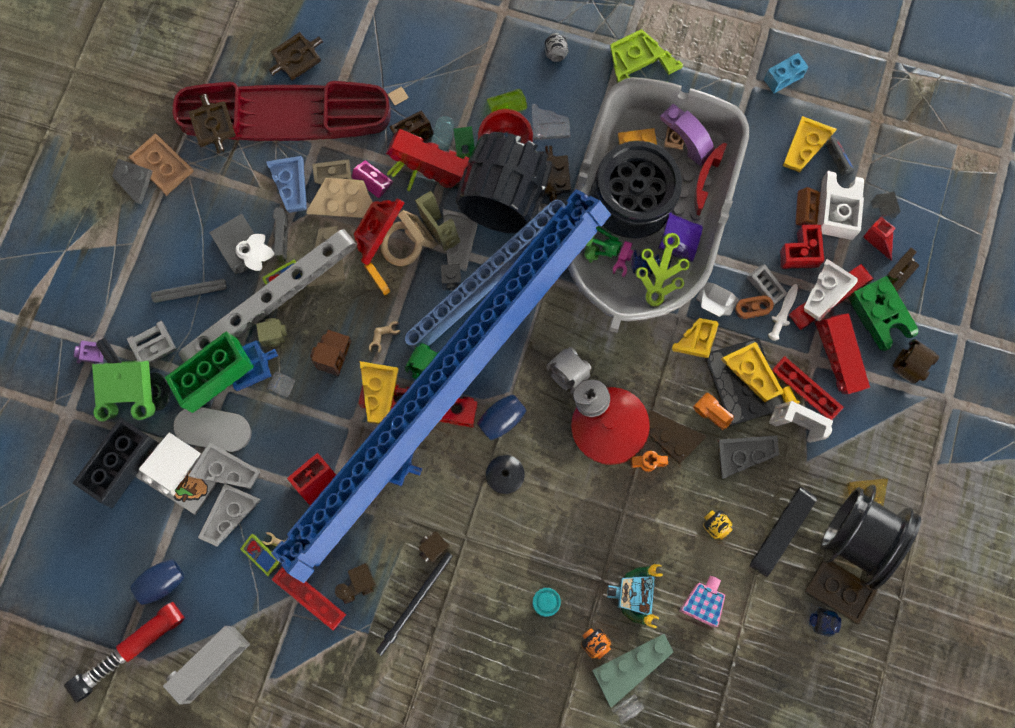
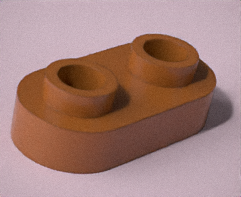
[735,295,774,319]

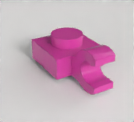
[612,241,634,277]

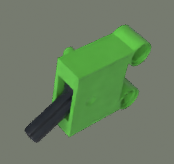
[92,338,155,422]

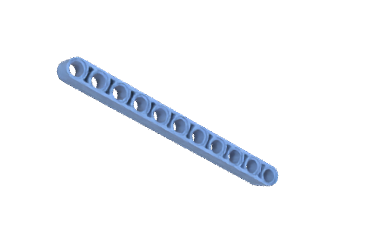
[405,200,565,349]

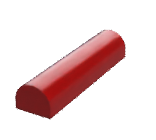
[772,356,844,420]

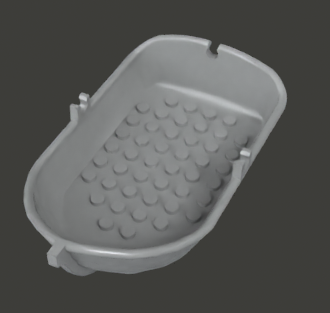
[568,77,749,333]

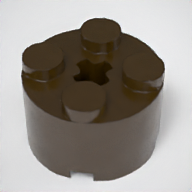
[892,339,939,384]

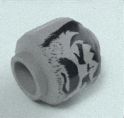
[544,33,569,62]

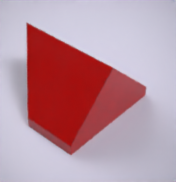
[863,217,896,261]

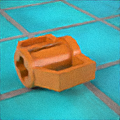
[630,451,668,472]

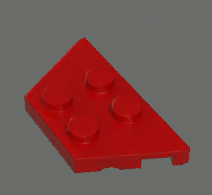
[354,199,405,265]

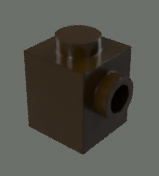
[419,531,450,564]

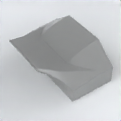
[696,282,739,317]

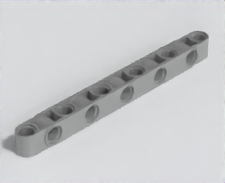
[178,229,356,363]

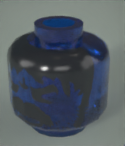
[809,608,841,637]

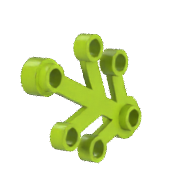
[635,233,690,306]

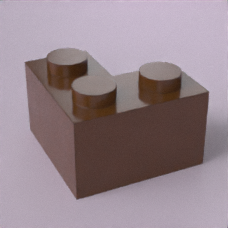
[310,330,352,376]

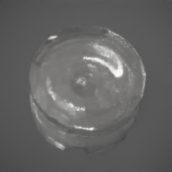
[612,693,645,724]

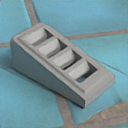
[747,264,787,305]

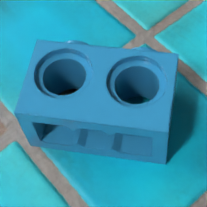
[764,53,808,94]

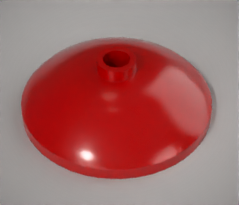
[478,109,533,144]

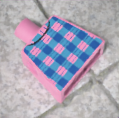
[679,576,725,628]

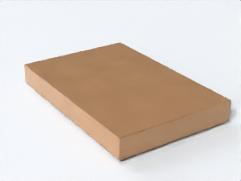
[128,133,194,196]

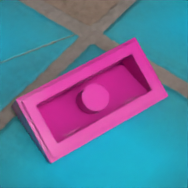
[352,160,393,198]

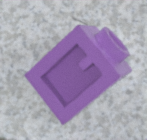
[74,341,103,363]

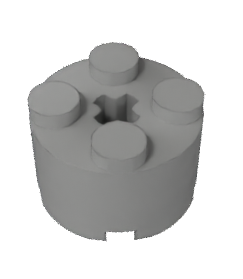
[546,347,591,393]

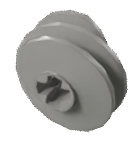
[574,380,610,417]

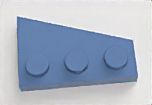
[266,156,307,213]

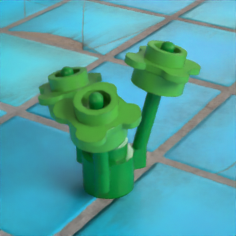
[584,226,622,263]

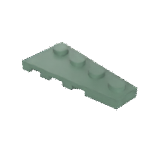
[592,634,673,708]

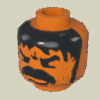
[581,628,611,659]

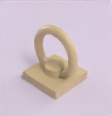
[380,210,438,266]

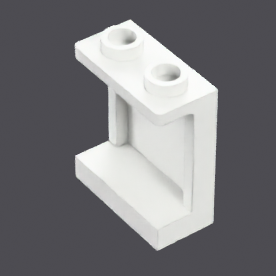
[769,401,833,443]
[139,433,201,496]

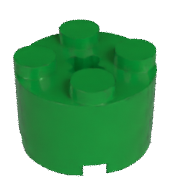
[404,343,439,379]

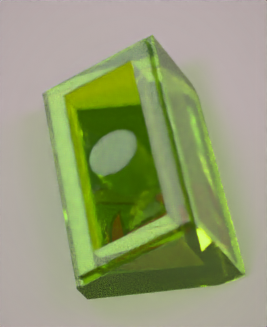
[487,89,527,113]

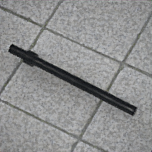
[375,552,453,656]

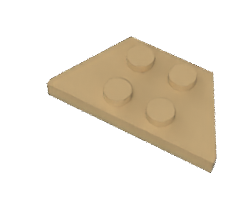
[307,178,372,218]

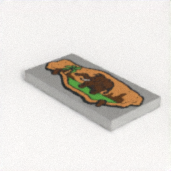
[135,444,217,515]

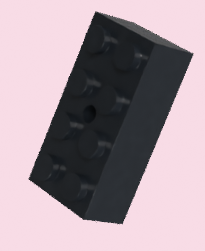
[72,418,159,509]

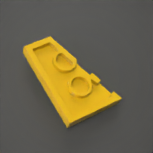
[721,342,784,402]
[360,361,399,424]

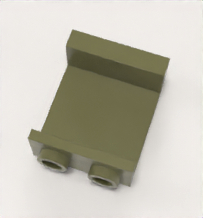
[415,191,461,251]

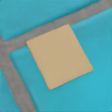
[388,87,409,105]

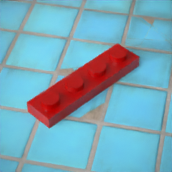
[272,567,347,631]

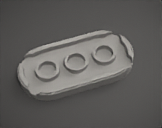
[174,407,252,453]

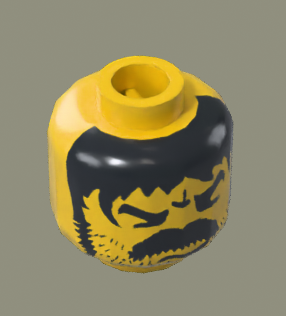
[703,510,733,540]

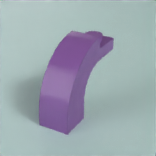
[660,104,714,167]

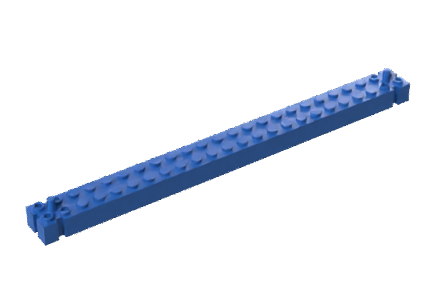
[271,189,611,583]

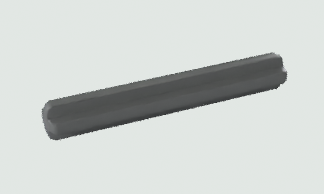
[151,279,227,303]

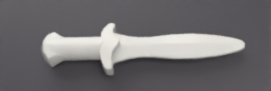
[768,284,798,341]

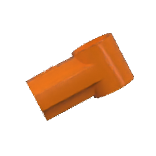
[693,393,734,430]

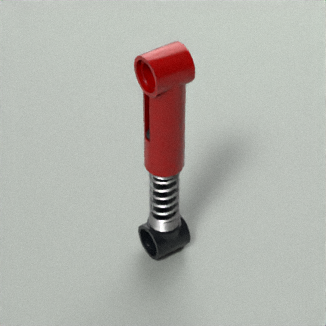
[64,602,185,703]

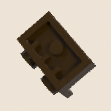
[389,111,434,141]
[886,248,919,292]

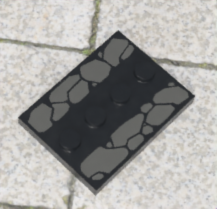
[705,337,783,427]

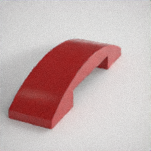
[694,143,727,216]

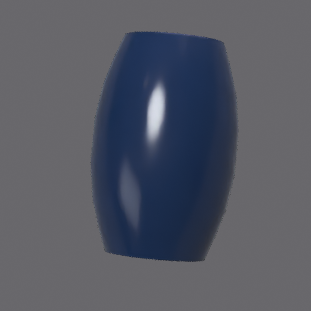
[477,394,527,440]
[130,559,185,605]

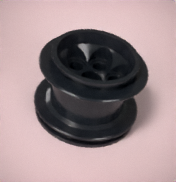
[590,141,682,239]
[820,485,921,590]

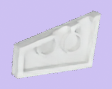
[804,259,857,321]

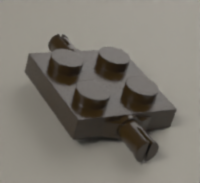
[268,32,323,80]
[189,94,236,153]
[544,145,571,203]

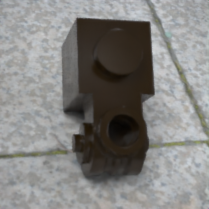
[335,563,377,604]

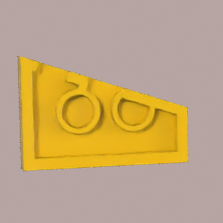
[783,116,837,172]

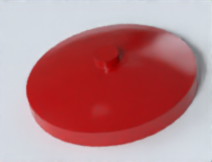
[571,387,650,465]

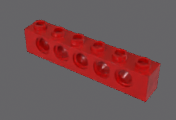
[358,384,478,428]

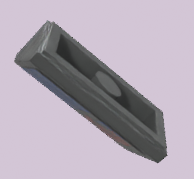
[826,136,854,176]

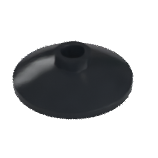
[150,372,171,411]
[486,455,525,494]

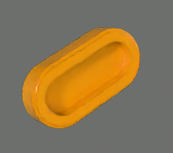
[364,262,390,296]

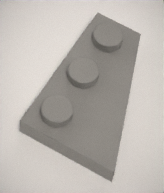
[198,484,261,547]

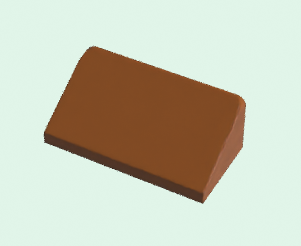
[796,187,821,226]

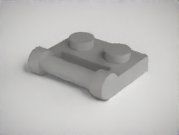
[127,321,177,364]

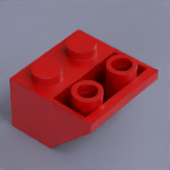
[287,453,336,506]

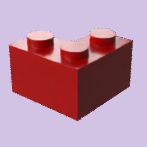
[780,225,824,269]

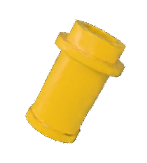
[781,386,800,404]

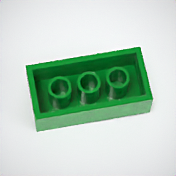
[165,331,254,413]

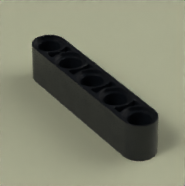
[749,486,818,577]

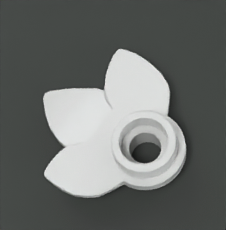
[236,234,274,271]

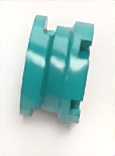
[532,588,561,617]

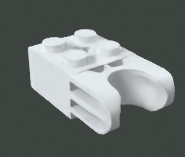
[817,171,864,240]

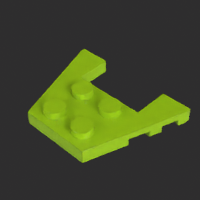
[610,29,683,83]

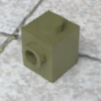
[256,318,287,347]

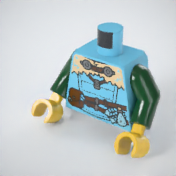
[607,564,663,628]

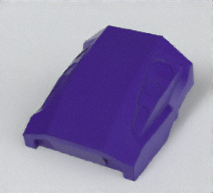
[658,213,703,262]

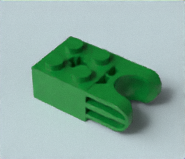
[848,276,918,351]

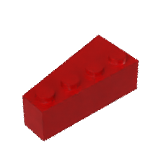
[386,129,470,189]
[814,313,870,394]

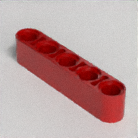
[789,264,873,330]

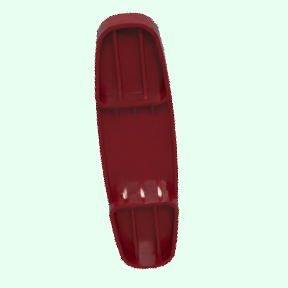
[172,81,391,141]

